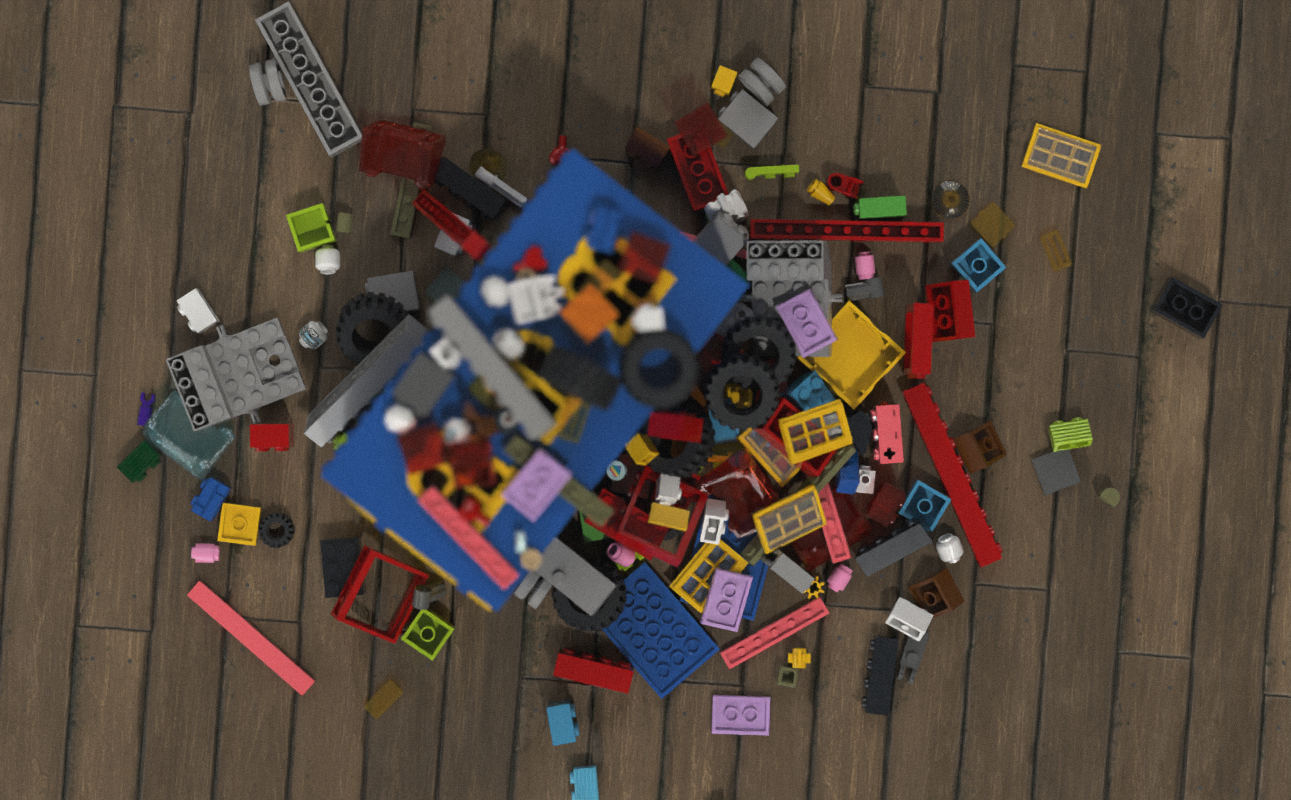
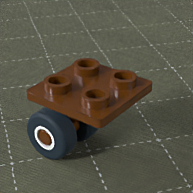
[461,401,520,442]

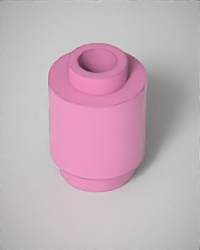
[855,252,875,280]
[607,542,635,567]
[191,543,220,563]
[827,563,853,593]

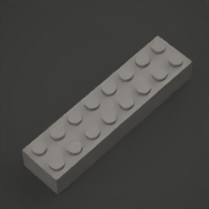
[255,1,365,158]
[428,295,558,440]
[304,315,426,448]

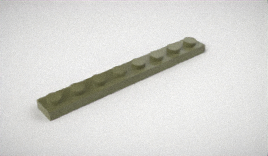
[741,445,856,566]

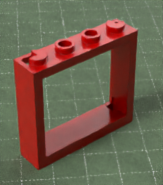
[903,303,934,379]
[613,465,709,567]
[331,545,429,644]

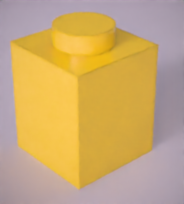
[711,65,738,97]
[625,433,659,465]

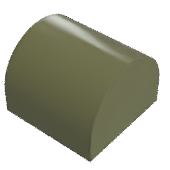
[336,212,354,234]
[1097,487,1120,507]
[776,666,799,688]

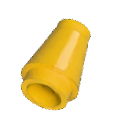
[806,179,836,206]

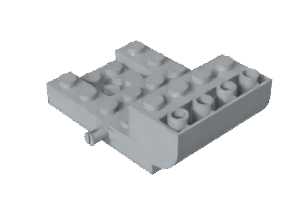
[740,240,844,357]
[166,318,307,432]

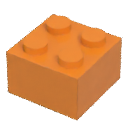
[560,284,620,343]

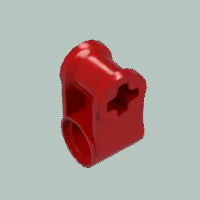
[826,173,864,200]

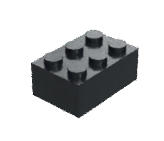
[1149,277,1223,339]
[320,536,366,598]

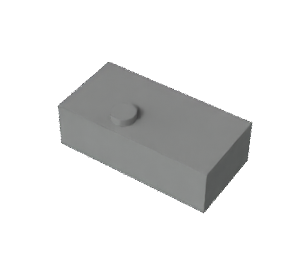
[534,537,617,616]

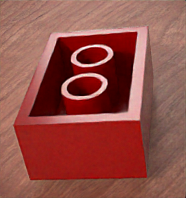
[925,280,976,342]

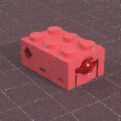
[870,402,904,464]

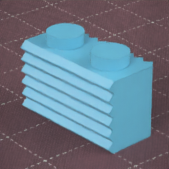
[570,765,599,800]

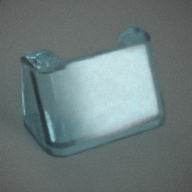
[143,390,236,480]

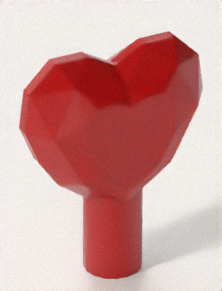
[549,135,570,166]
[512,245,548,273]
[458,496,491,527]

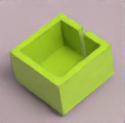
[286,203,337,253]

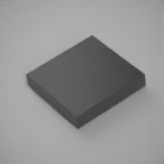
[1031,449,1081,496]

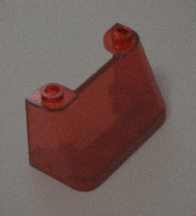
[359,120,446,190]
[699,449,780,538]
[785,486,872,571]

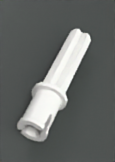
[474,166,527,207]

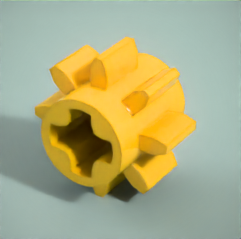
[804,576,825,599]
[788,648,811,668]

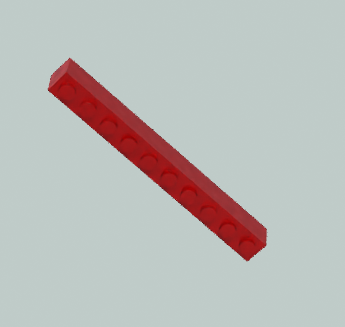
[411,190,492,262]
[750,219,944,243]
[901,383,1003,568]

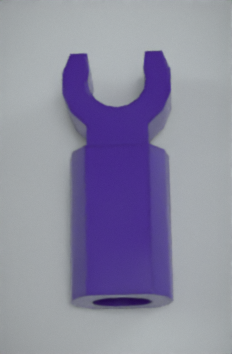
[137,392,156,427]

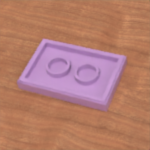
[776,288,838,358]
[501,448,573,521]
[700,568,753,632]
[712,695,770,736]

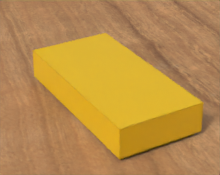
[648,502,690,531]

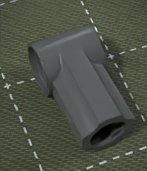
[845,277,885,301]
[412,581,447,610]

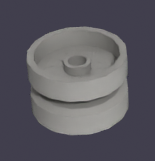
[738,57,786,107]
[249,58,287,106]
[514,570,552,609]

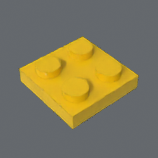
[217,503,262,546]

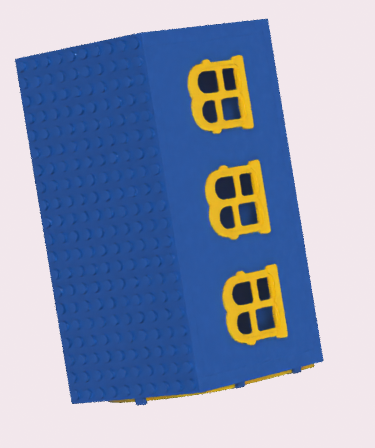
[320,149,749,612]

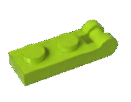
[745,165,799,180]

